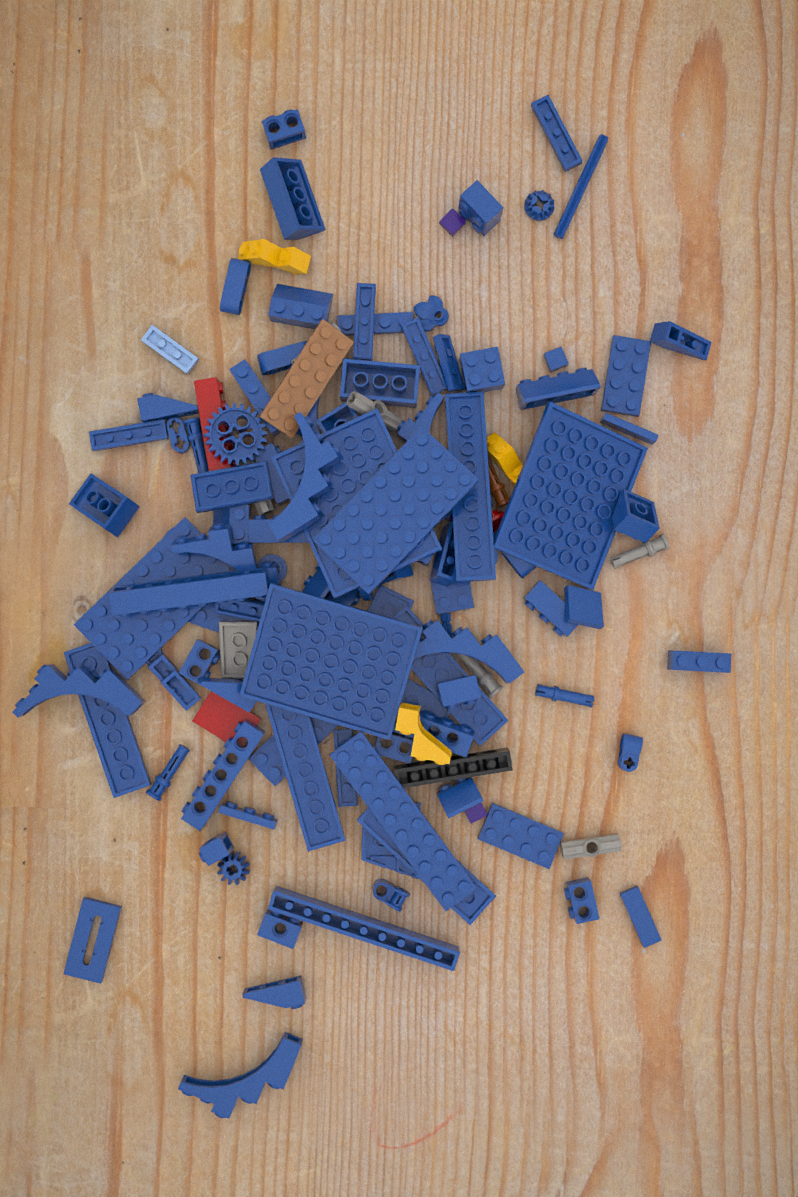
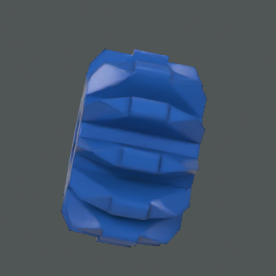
[217,852,250,885]

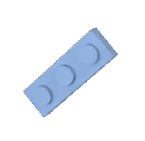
[141,325,199,375]

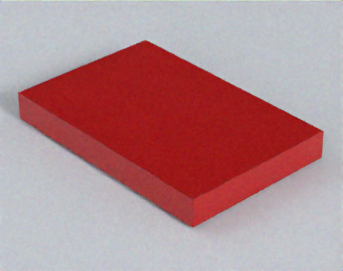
[192,691,262,746]

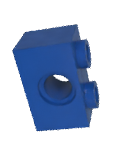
[257,909,303,949]

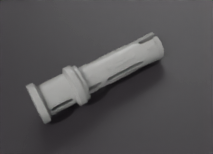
[610,534,670,569]
[455,653,503,698]

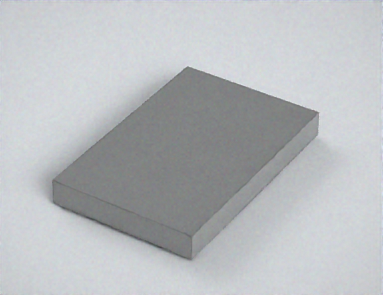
[219,621,258,678]

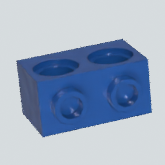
[262,109,306,150]
[179,639,220,684]
[375,731,414,764]
[199,831,234,866]
[564,877,600,924]

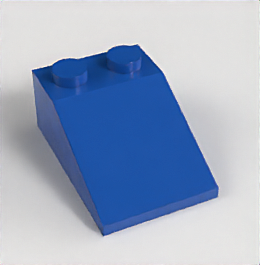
[69,473,140,538]

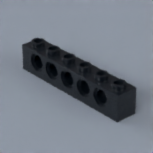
[394,748,513,788]

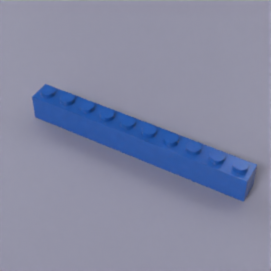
[268,886,460,971]

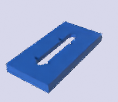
[63,897,122,984]

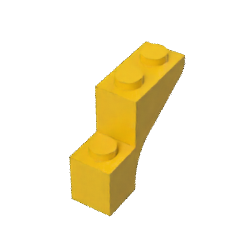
[238,239,311,275]
[487,432,523,488]
[395,702,452,765]

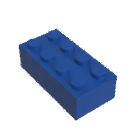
[340,358,420,408]

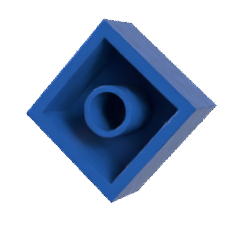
[458,180,504,236]
[459,347,505,393]

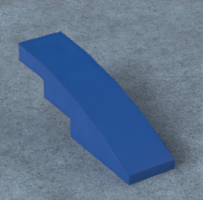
[146,649,201,711]

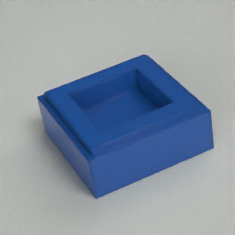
[543,346,569,372]

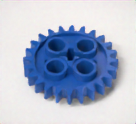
[204,403,267,466]

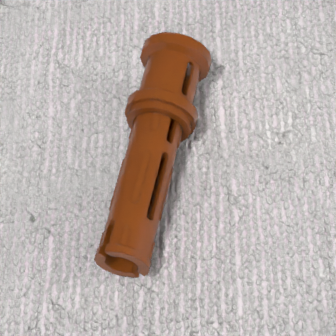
[488,457,510,508]

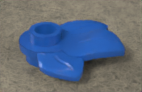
[413,295,449,331]

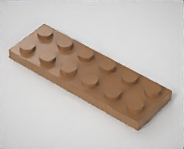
[259,319,354,439]

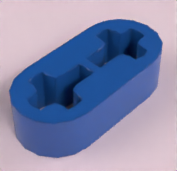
[166,417,190,454]

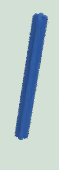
[554,134,608,239]

